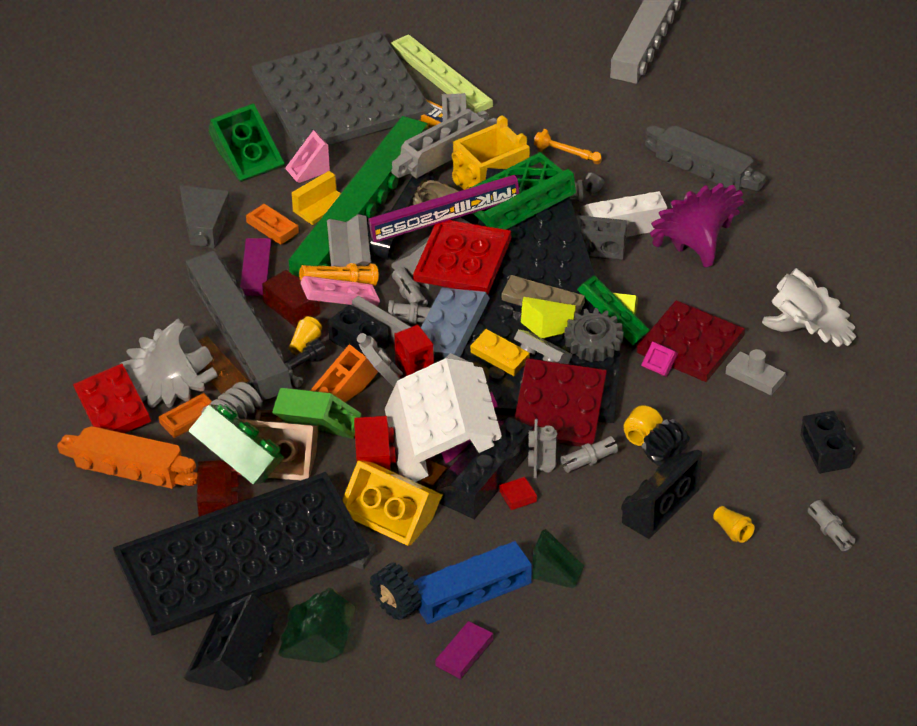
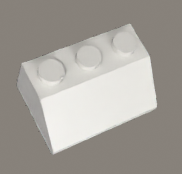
[580,191,667,237]

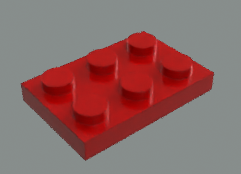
[73,363,151,433]

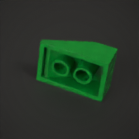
[208,103,285,182]

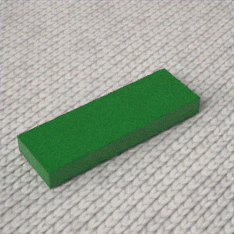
[577,276,650,345]

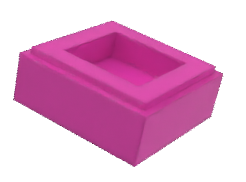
[641,342,678,377]

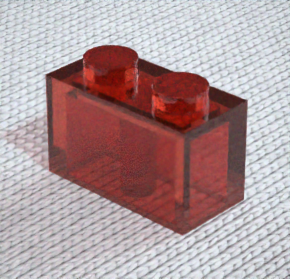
[262,270,320,328]
[197,460,239,517]

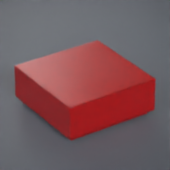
[499,477,537,510]

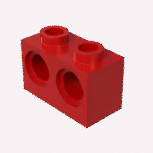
[394,325,434,379]

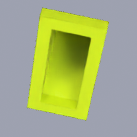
[521,297,576,339]

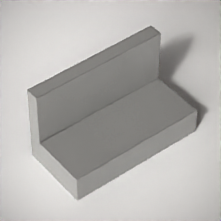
[327,214,371,267]

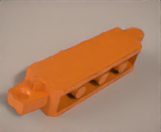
[57,426,199,489]

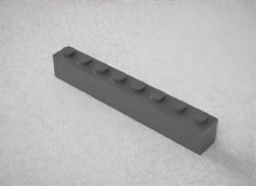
[185,251,294,401]

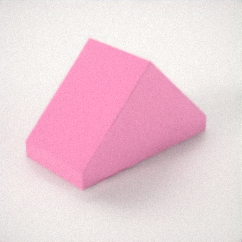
[285,130,330,183]

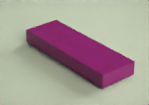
[240,238,272,296]

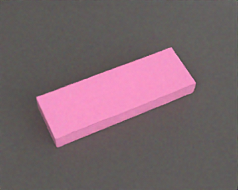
[301,276,380,307]

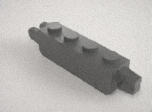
[645,125,766,192]

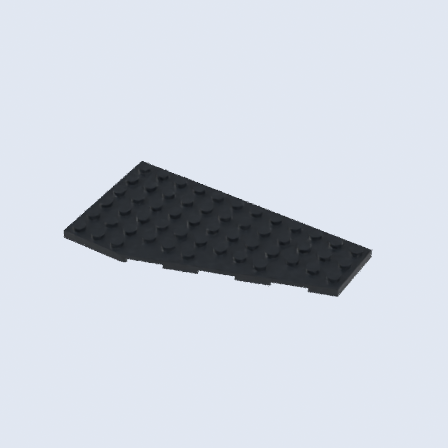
[460,168,620,423]

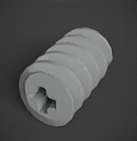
[201,382,262,419]

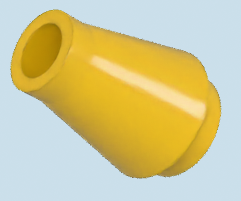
[288,316,322,355]
[713,506,754,543]

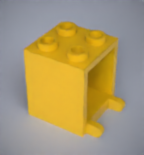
[452,115,530,190]

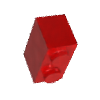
[354,416,396,470]

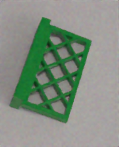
[468,152,576,230]

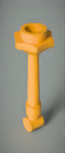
[534,129,602,164]

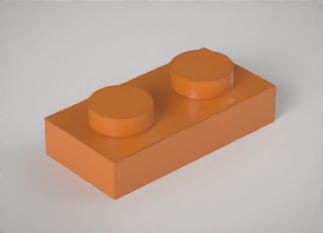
[246,204,299,245]

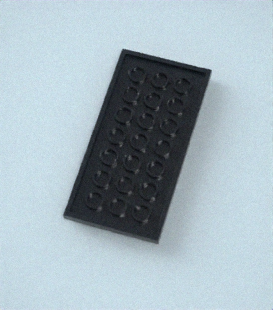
[113,472,370,636]

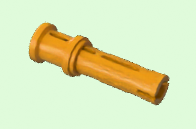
[299,263,379,286]

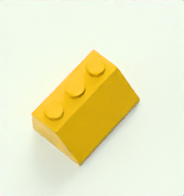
[342,460,442,546]

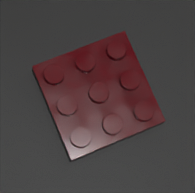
[637,300,745,382]
[515,358,607,447]

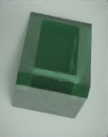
[533,529,584,588]

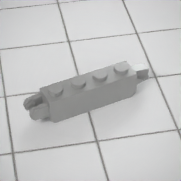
[391,108,497,178]

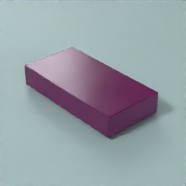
[435,621,493,679]

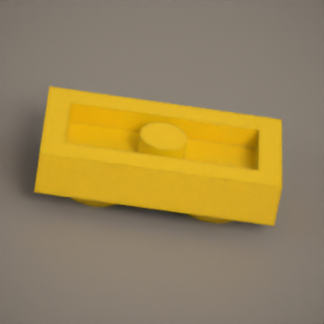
[470,329,530,376]

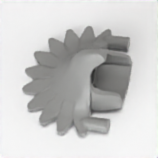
[120,318,218,409]

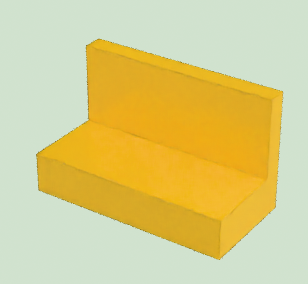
[292,171,341,225]

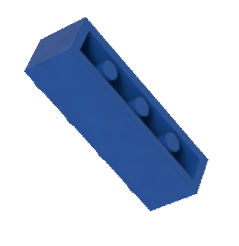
[413,541,532,625]

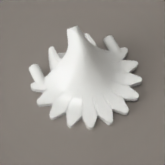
[762,268,856,347]

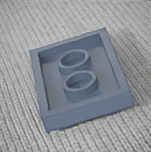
[421,288,490,359]

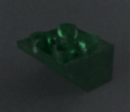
[278,588,356,663]

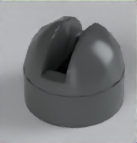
[583,173,605,194]

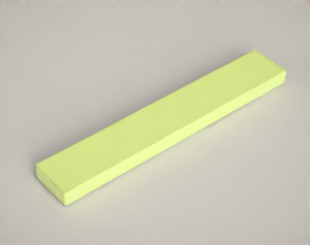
[390,34,493,113]

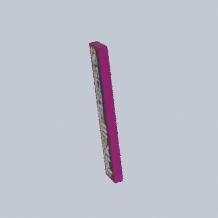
[369,175,519,243]

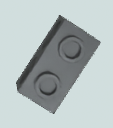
[576,215,627,260]

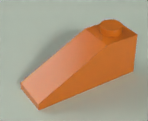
[310,344,378,402]

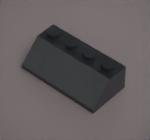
[432,417,533,520]

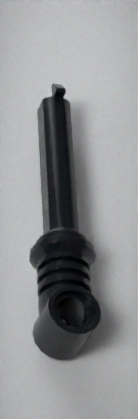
[368,171,435,260]

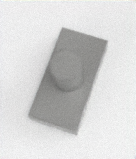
[725,349,786,396]

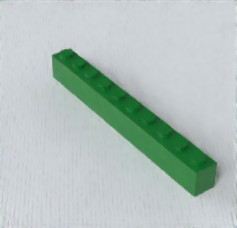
[289,116,428,282]

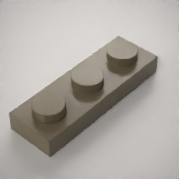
[502,275,585,314]

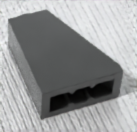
[180,185,231,248]

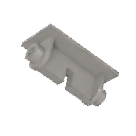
[528,419,557,478]

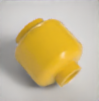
[623,405,663,446]

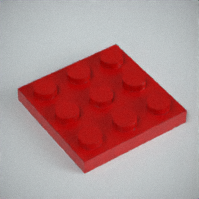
[413,220,512,295]

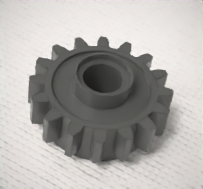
[565,308,623,362]

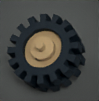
[370,562,422,620]

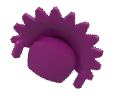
[650,183,744,268]

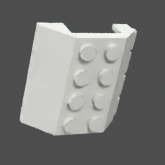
[385,358,502,482]

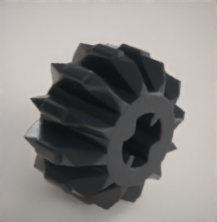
[642,419,690,466]

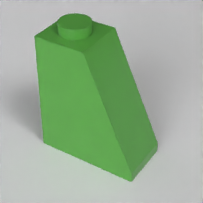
[272,388,361,439]

